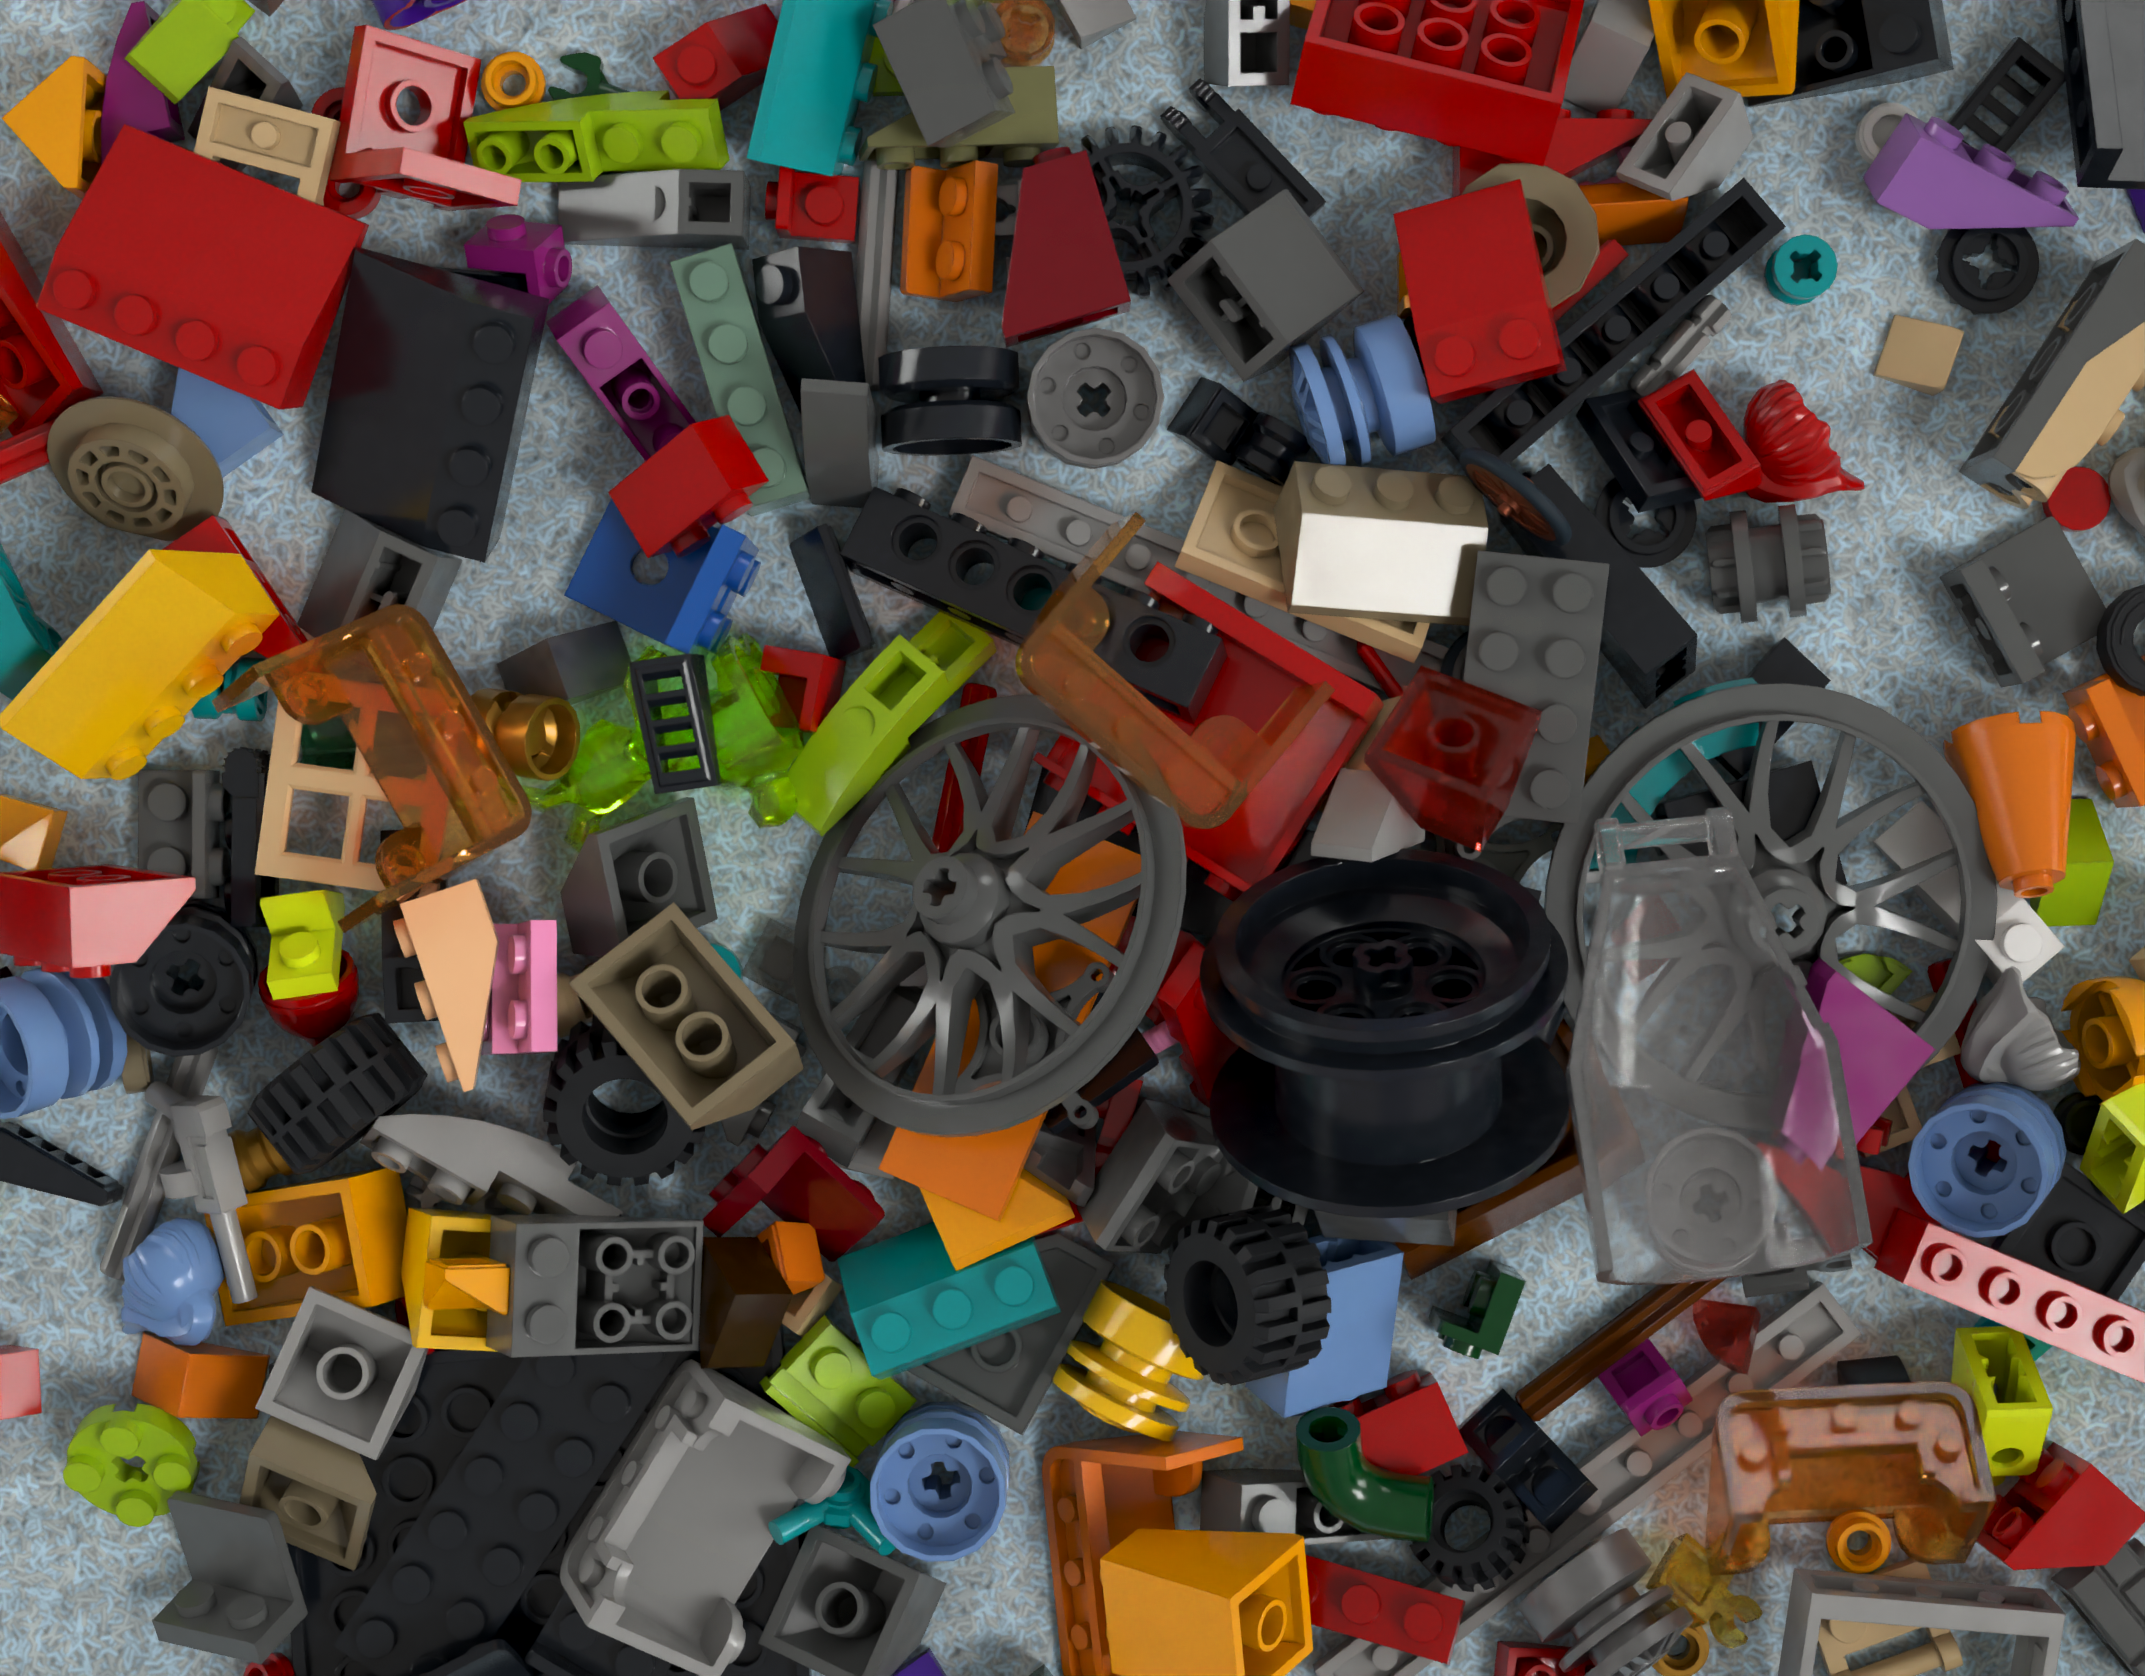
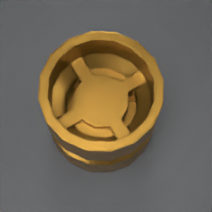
[456,688,580,781]

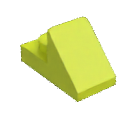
[260,890,345,1000]

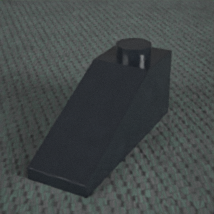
[752,246,866,414]

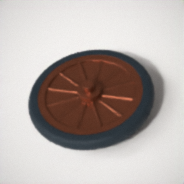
[1460,447,1572,546]

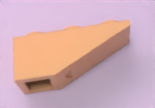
[393,879,499,1093]

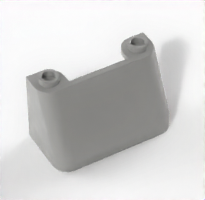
[560,1359,851,1676]

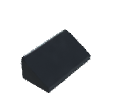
[789,523,875,660]

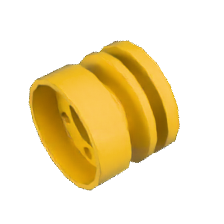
[1052,1280,1204,1441]

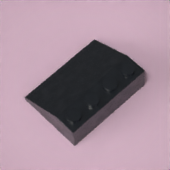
[311,247,550,563]

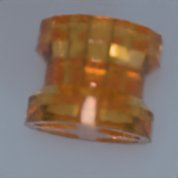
[996,0,1055,67]

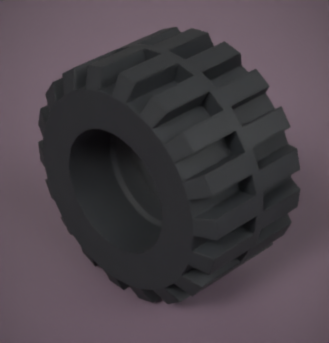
[247,1013,428,1175]
[543,1014,705,1186]
[1164,1206,1331,1386]

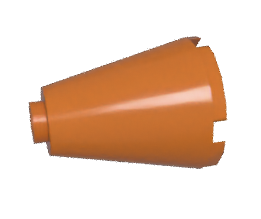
[1943,711,2076,898]

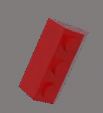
[0,864,196,978]

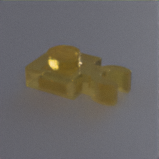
[1645,1533,1763,1649]

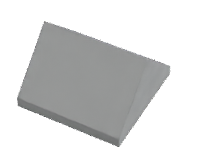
[255,1286,428,1460]

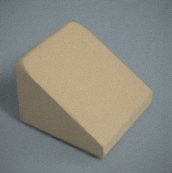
[1873,315,1964,396]

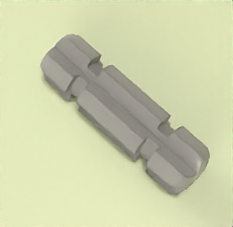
[1627,295,1732,398]

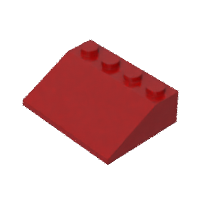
[1290,0,1584,167]
[36,124,369,410]

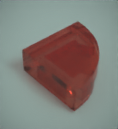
[1693,1299,1761,1375]

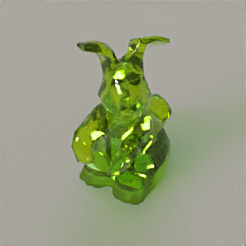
[490,632,805,853]

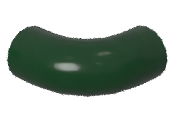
[1296,1407,1434,1542]

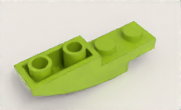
[463,90,730,182]
[775,612,997,837]

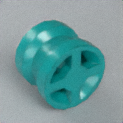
[1764,234,1838,306]

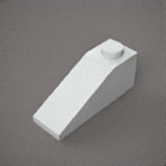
[1872,801,2065,985]

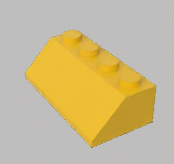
[0,549,280,780]

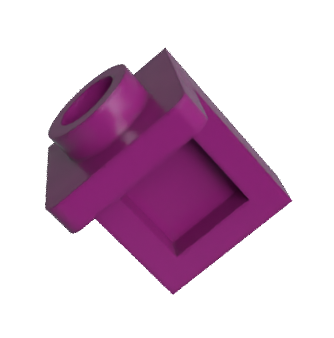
[464,214,572,304]
[1598,1338,1693,1437]

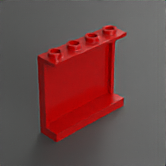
[1033,561,1384,902]

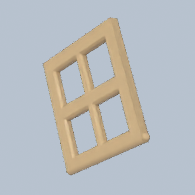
[255,670,468,897]

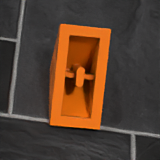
[131,1332,270,1419]

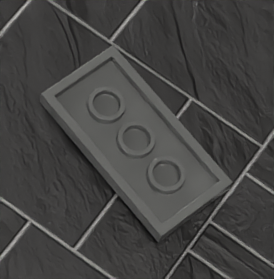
[1449,550,1610,825]

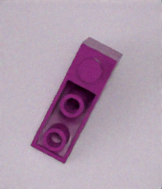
[546,285,696,461]

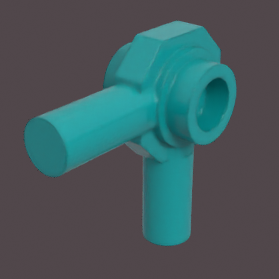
[768,1466,896,1556]

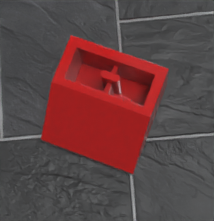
[1969,1442,2145,1570]

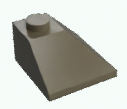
[239,1416,377,1571]

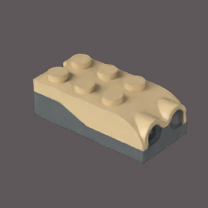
[1959,239,2145,509]

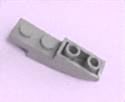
[360,1114,623,1216]

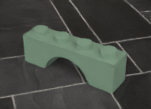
[670,243,811,517]

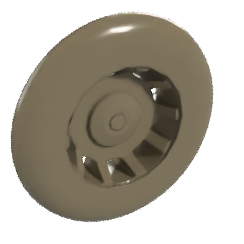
[47,396,224,541]

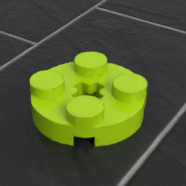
[63,1403,200,1527]

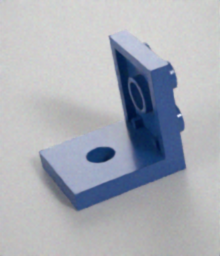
[564,481,761,660]

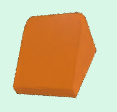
[756,1221,825,1295]

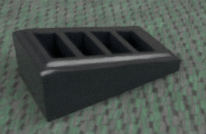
[1947,37,2065,153]
[629,654,721,794]
[0,1122,124,1206]

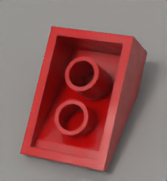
[1393,179,1567,404]

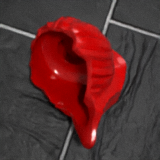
[1743,379,1865,503]

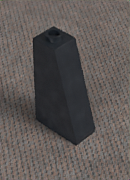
[1500,464,1697,709]

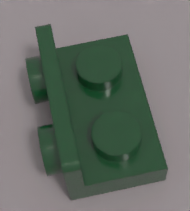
[1428,1259,1526,1359]

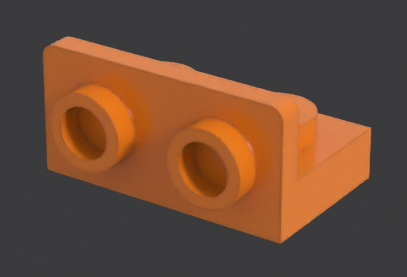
[900,160,998,302]

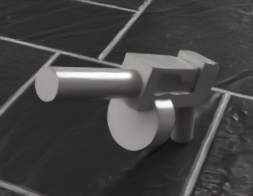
[145,1081,258,1304]

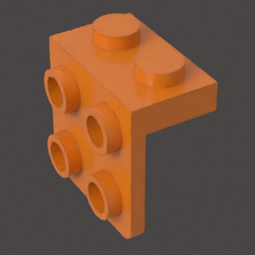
[2062,654,2145,808]

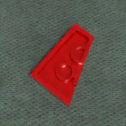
[1156,942,1240,1108]

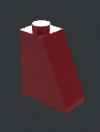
[1001,146,1131,348]

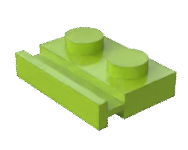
[759,1315,917,1468]

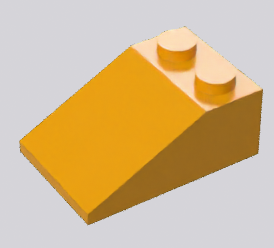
[204,1167,407,1326]

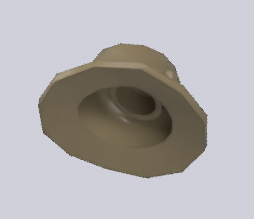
[1462,163,1600,308]

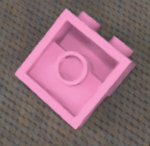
[481,920,557,1055]

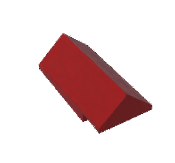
[0,212,104,436]

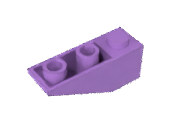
[1863,113,2079,229]

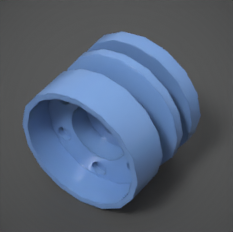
[1289,314,1436,467]
[0,968,127,1119]
[1908,1082,2067,1238]
[870,1401,1010,1562]

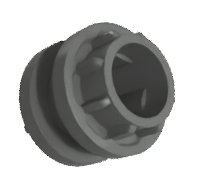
[1705,504,1831,623]

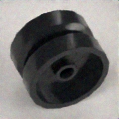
[878,346,1022,456]

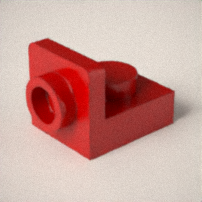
[765,166,860,244]

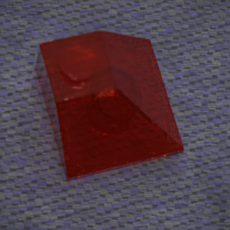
[1364,665,1542,852]

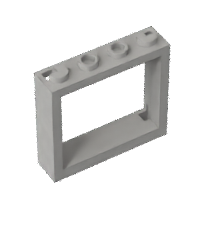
[1778,1568,2066,1676]

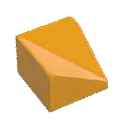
[0,794,68,870]
[424,1257,510,1316]

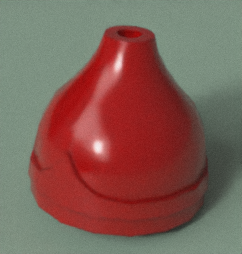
[258,949,359,1048]

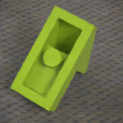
[124,0,255,104]

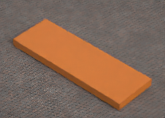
[878,811,1141,1222]

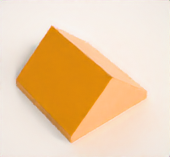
[2,56,107,200]

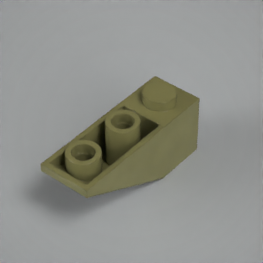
[859,66,1059,170]

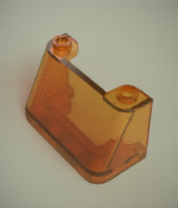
[1705,1381,1997,1576]

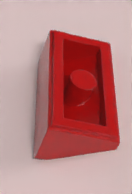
[1638,369,1762,501]

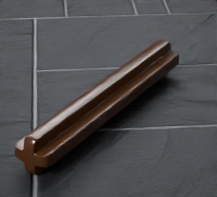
[1515,1269,1729,1422]

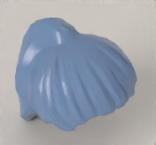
[121,1217,225,1346]

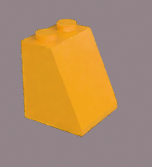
[1100,1529,1313,1676]

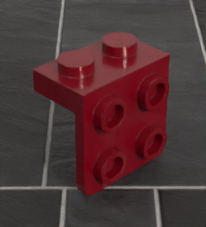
[702,1125,885,1262]

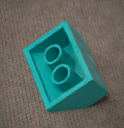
[746,0,893,176]
[837,1222,1061,1380]

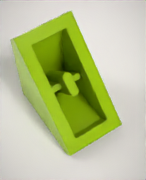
[2030,798,2114,927]

